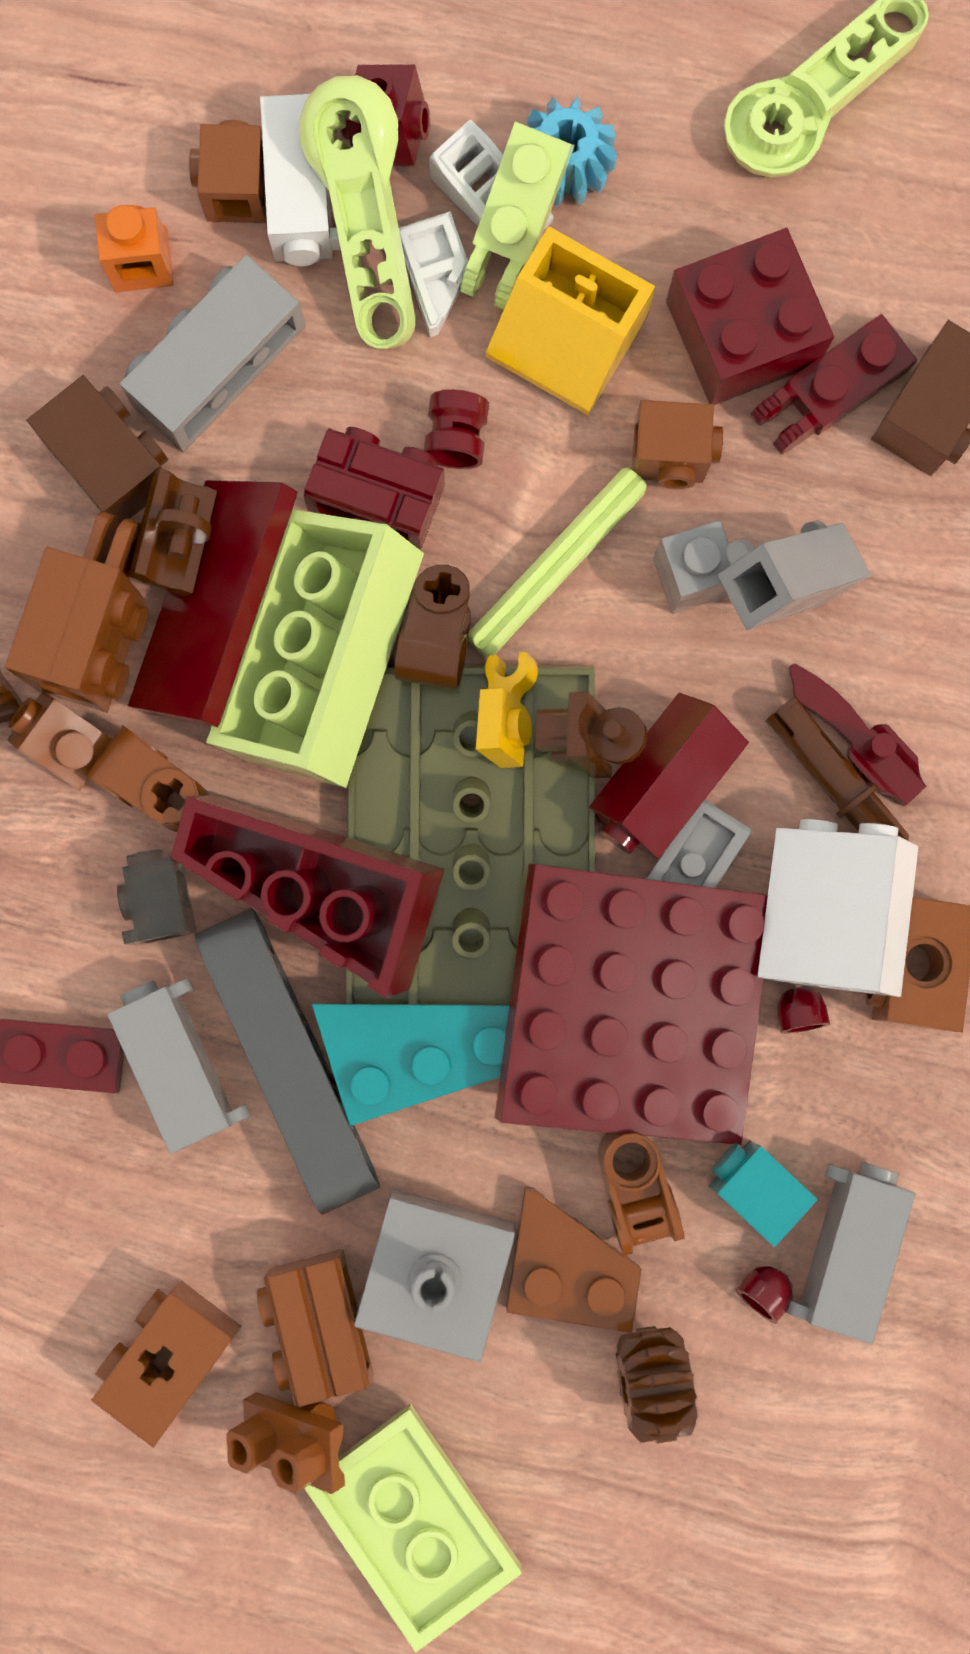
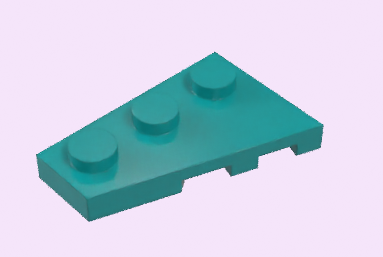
[312,1004,510,1126]

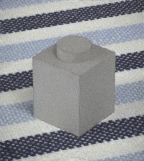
[653,520,731,614]

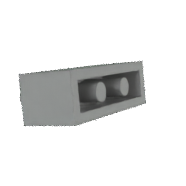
[119,254,306,453]

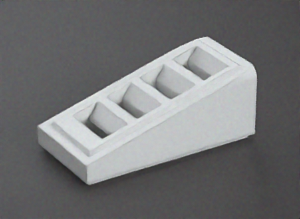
[429,120,554,260]

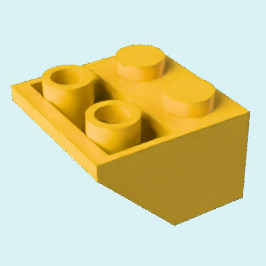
[486,226,655,415]

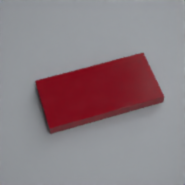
[128,480,298,727]

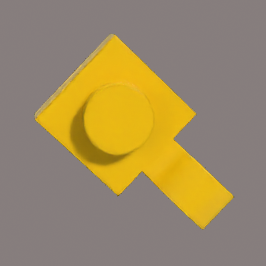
[476,652,538,768]

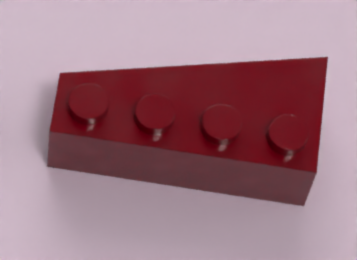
[170,795,444,999]

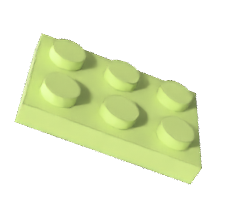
[304,1403,522,1652]

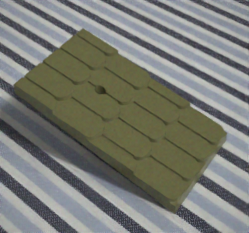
[346,664,595,1005]

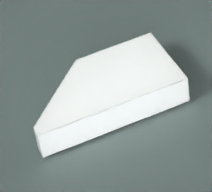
[399,212,468,337]

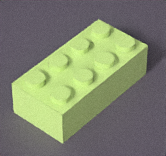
[206,509,424,788]

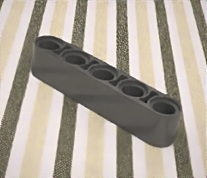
[195,908,380,1215]

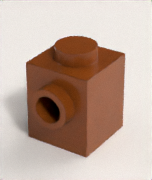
[189,120,266,223]
[632,400,723,489]

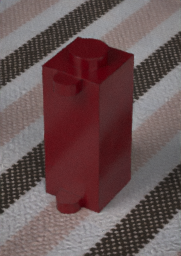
[589,692,749,859]

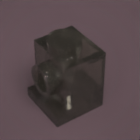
[117,849,197,946]

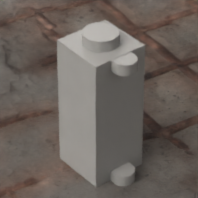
[718,520,871,630]
[107,979,251,1155]
[786,1161,916,1345]

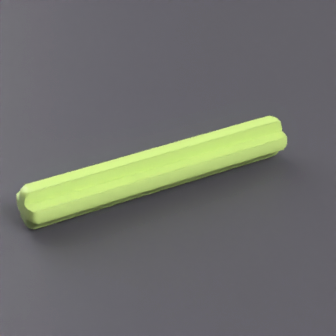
[467,467,647,658]

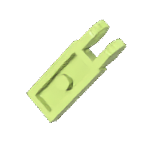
[460,121,574,310]

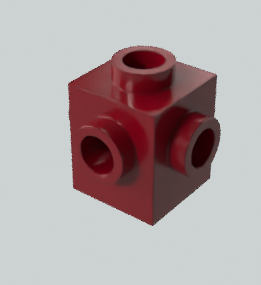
[341,64,430,166]

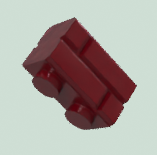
[303,427,445,549]

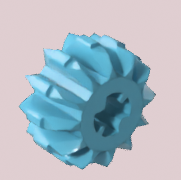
[527,95,617,207]

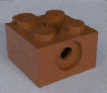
[4,511,148,713]

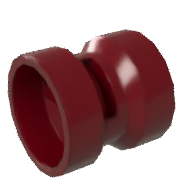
[424,389,489,469]

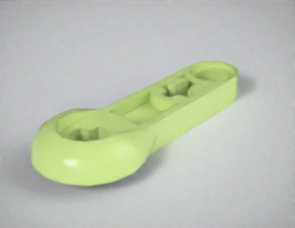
[724,0,929,178]
[299,75,415,349]

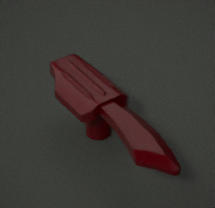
[789,664,927,806]

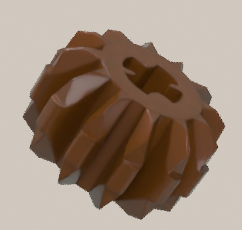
[616,1326,698,1444]

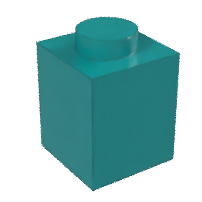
[709,1140,818,1247]

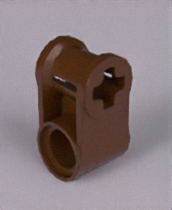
[395,564,471,689]

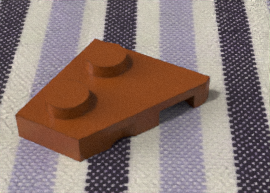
[506,1187,642,1333]

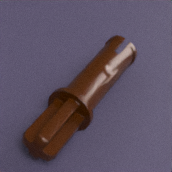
[765,696,909,841]

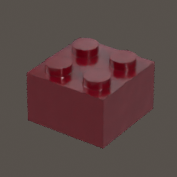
[666,227,835,405]

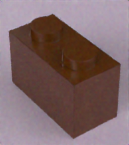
[871,319,970,476]
[26,374,169,525]

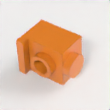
[94,205,174,293]

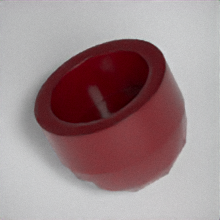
[777,985,830,1034]
[736,1266,793,1324]

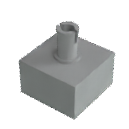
[354,1189,515,1362]

